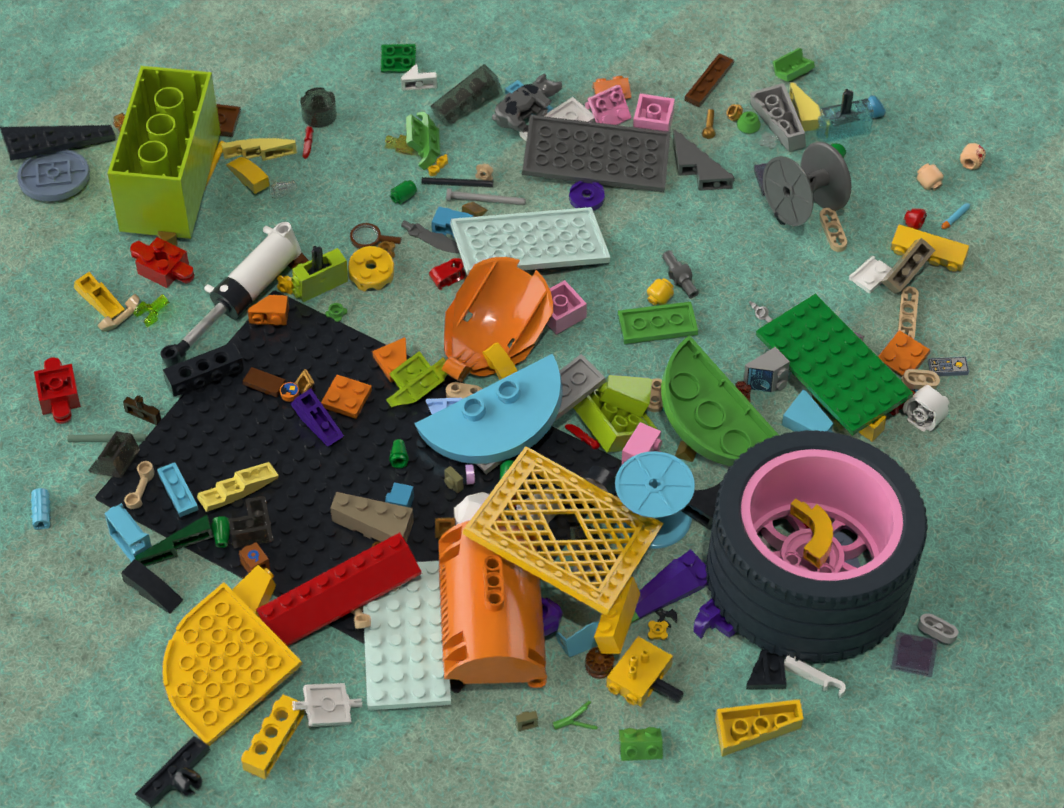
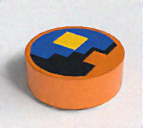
[280,382,299,402]

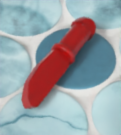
[302,126,314,159]
[565,424,600,449]

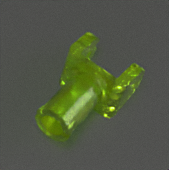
[134,294,170,327]

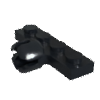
[135,736,210,808]

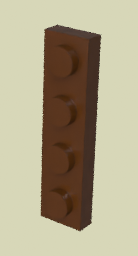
[685,53,734,107]

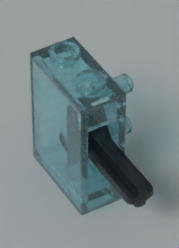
[816,89,874,143]

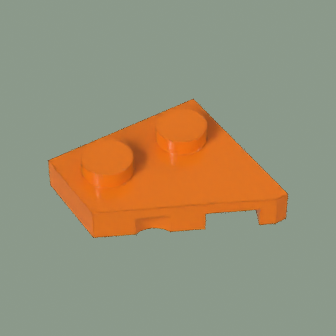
[372,337,407,382]

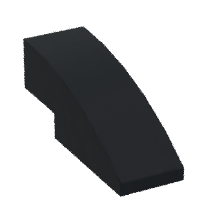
[121,559,183,614]

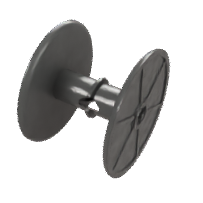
[763,141,852,226]

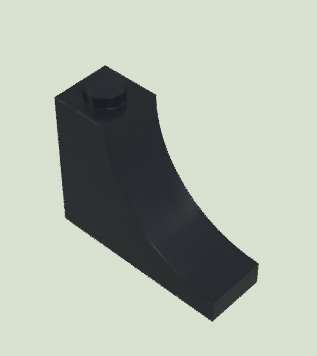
[681,480,723,530]

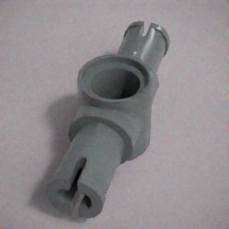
[662,250,699,299]

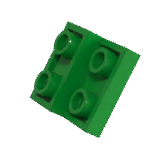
[381,44,416,73]

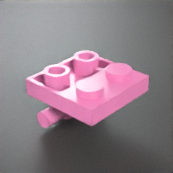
[585,85,631,125]

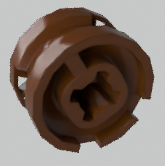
[585,647,614,679]

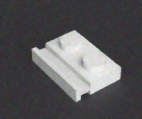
[849,256,892,294]

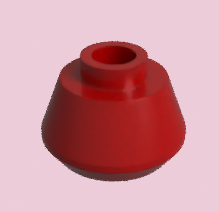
[904,208,927,230]

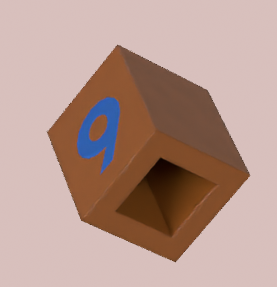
[239,542,270,573]

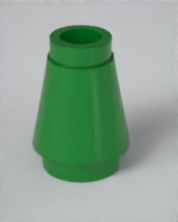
[389,439,409,468]
[211,517,231,548]

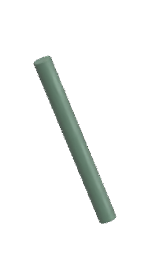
[67,434,146,442]

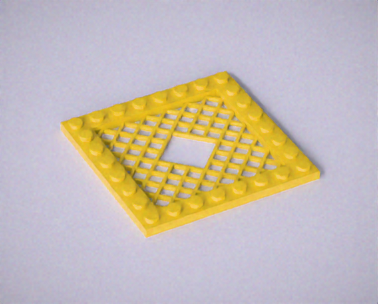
[462,446,664,615]

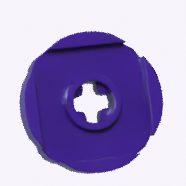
[569,181,605,211]

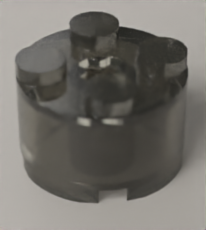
[300,87,337,128]

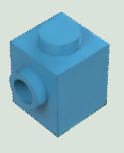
[385,483,414,508]

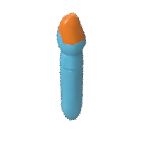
[942,203,970,229]

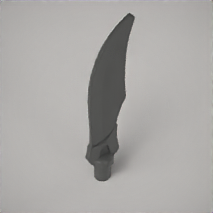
[401,220,460,253]

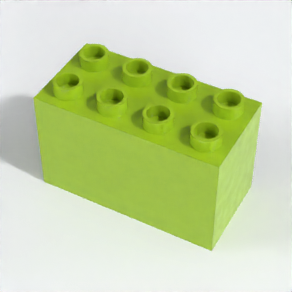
[107,66,221,239]

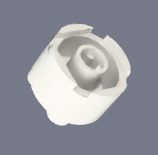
[903,385,949,431]

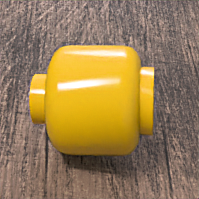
[647,278,674,306]

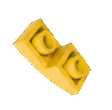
[482,342,518,380]

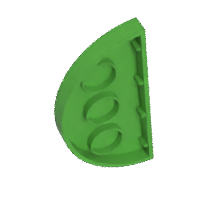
[661,335,779,466]

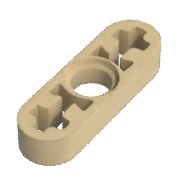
[819,208,847,252]

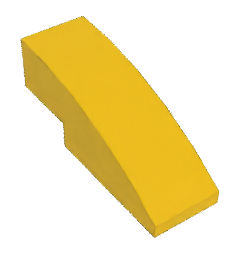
[226,157,270,194]
[74,272,125,319]

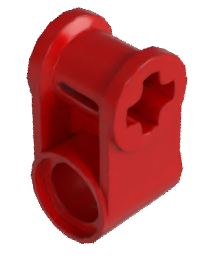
[429,258,465,290]

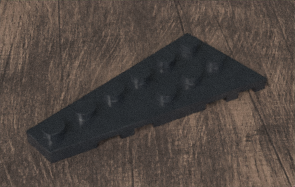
[0,125,116,161]

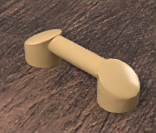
[98,294,140,332]
[124,461,154,509]
[351,606,371,629]

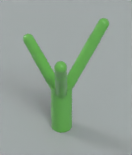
[552,701,598,730]

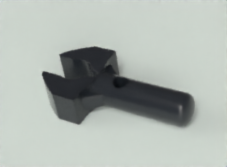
[655,608,677,628]

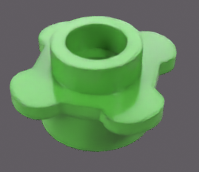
[325,303,347,322]

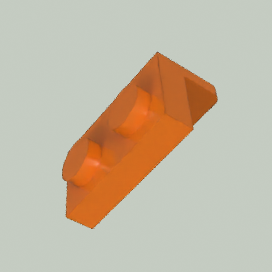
[592,76,632,99]

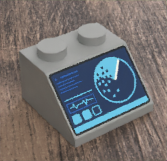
[743,347,790,392]

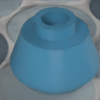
[863,96,886,118]

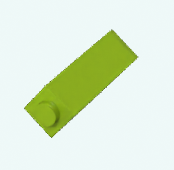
[598,375,652,417]

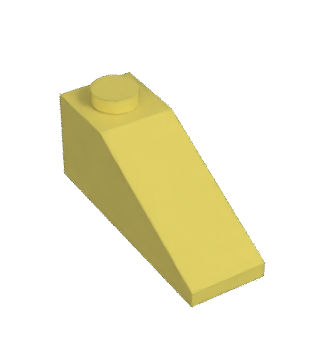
[789,82,824,131]

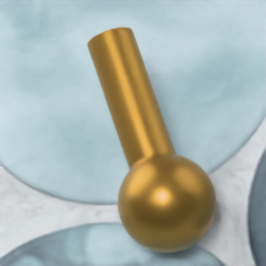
[702,109,716,139]

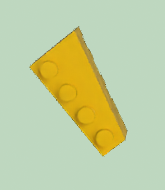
[715,699,803,757]

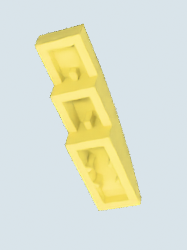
[221,138,297,161]
[197,462,279,512]

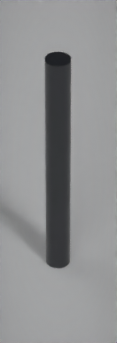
[421,177,493,188]

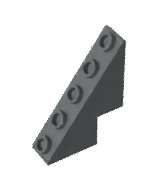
[673,130,735,191]

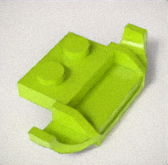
[386,351,447,407]

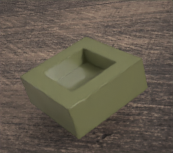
[444,466,464,493]
[516,711,538,732]

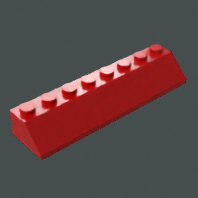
[256,532,422,646]

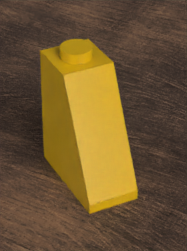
[232,565,276,618]

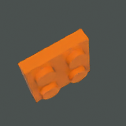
[878,330,931,376]
[321,375,372,419]

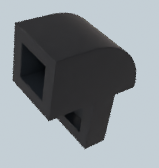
[577,465,617,496]

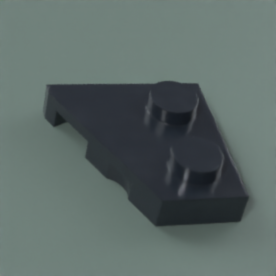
[746,649,787,690]

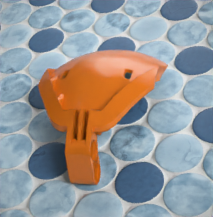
[442,257,553,382]

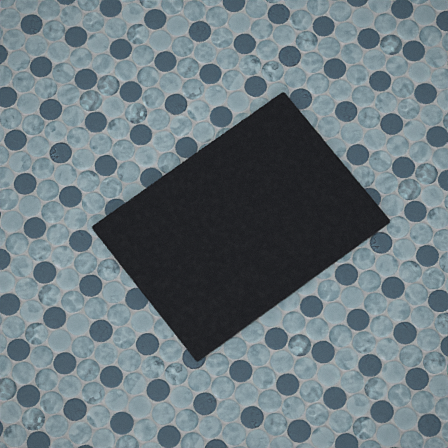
[95,290,622,693]

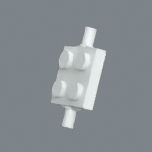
[292,683,362,727]

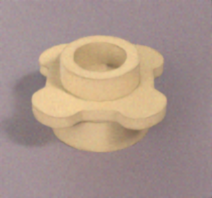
[475,164,493,180]

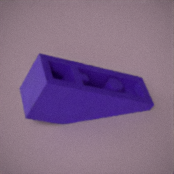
[291,389,344,447]

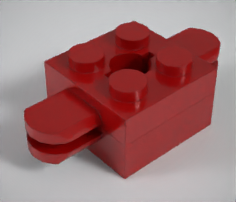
[130,237,194,289]
[34,357,81,424]

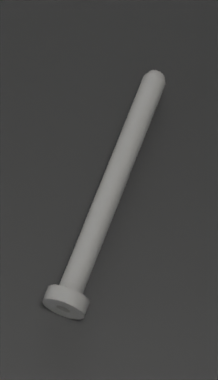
[446,188,526,205]

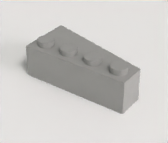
[750,83,806,152]

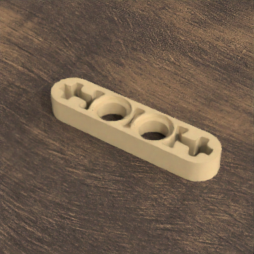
[898,286,919,339]

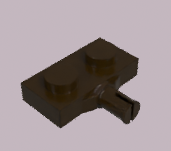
[123,395,161,425]

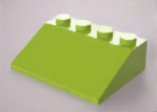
[573,388,658,453]

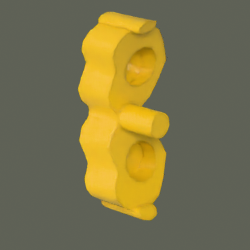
[428,154,448,177]

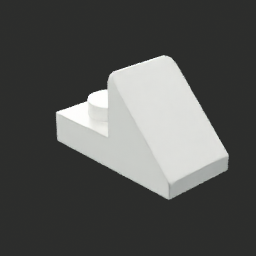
[401,64,437,91]

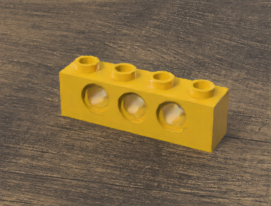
[241,694,306,780]

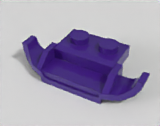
[693,598,737,639]

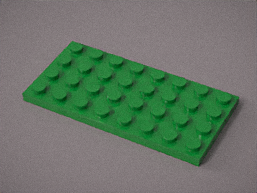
[756,293,913,436]

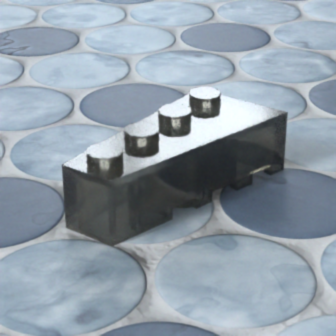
[430,64,504,127]

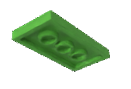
[618,302,698,344]

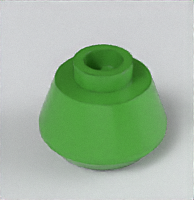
[737,111,761,134]

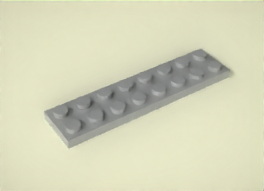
[476,354,606,474]

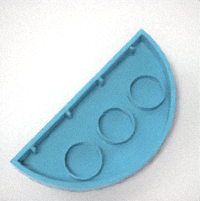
[415,354,563,464]

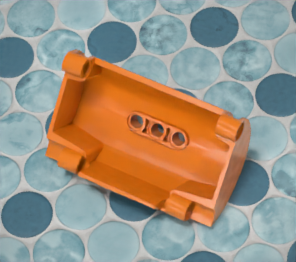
[438,518,547,688]

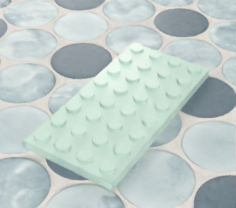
[450,207,611,275]
[363,561,451,710]

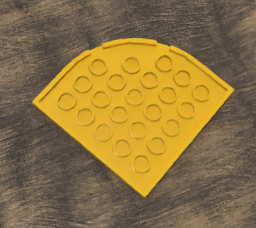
[163,582,303,746]

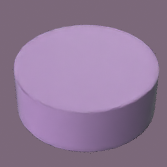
[465,464,475,484]

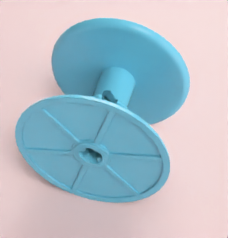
[615,451,695,549]

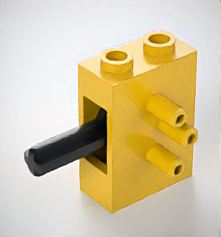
[606,636,684,707]

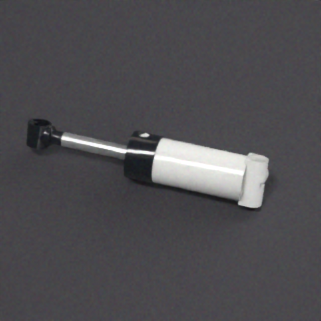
[160,222,301,368]

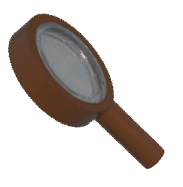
[350,223,402,249]

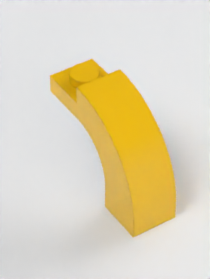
[790,498,833,569]

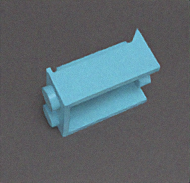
[104,503,152,562]

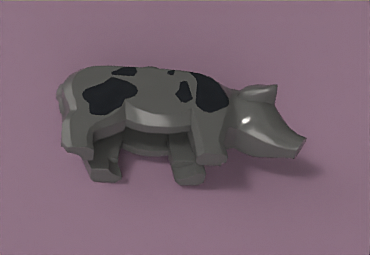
[492,73,562,133]

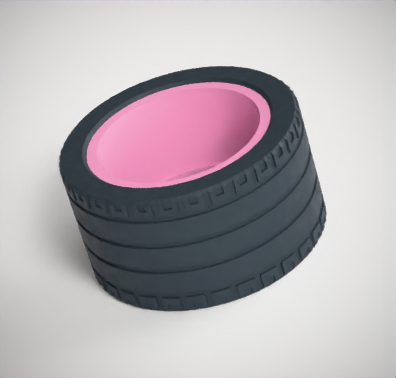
[706,430,928,662]

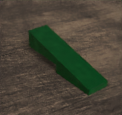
[134,515,214,567]

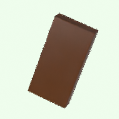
[243,367,286,397]

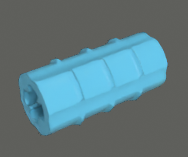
[31,488,51,530]

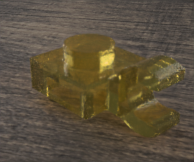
[385,135,414,156]

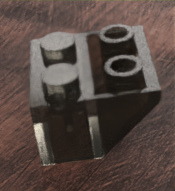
[88,431,140,478]

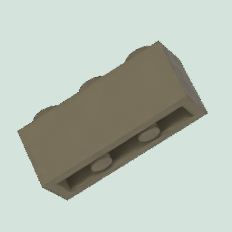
[881,238,935,294]

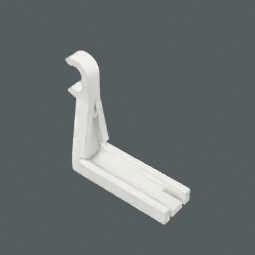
[784,655,846,698]

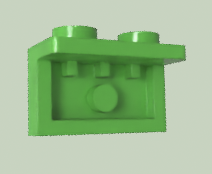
[773,48,815,82]
[619,727,663,761]

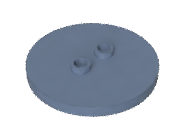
[17,150,90,201]

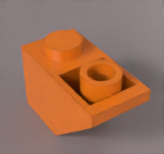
[248,295,289,325]

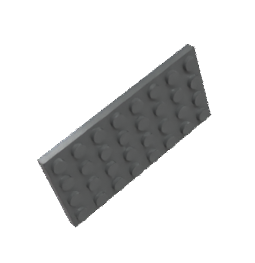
[522,115,671,192]

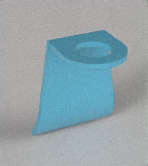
[556,621,599,657]

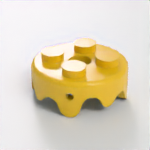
[348,246,394,291]

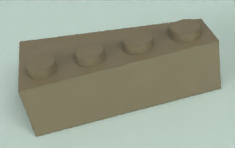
[331,492,414,543]

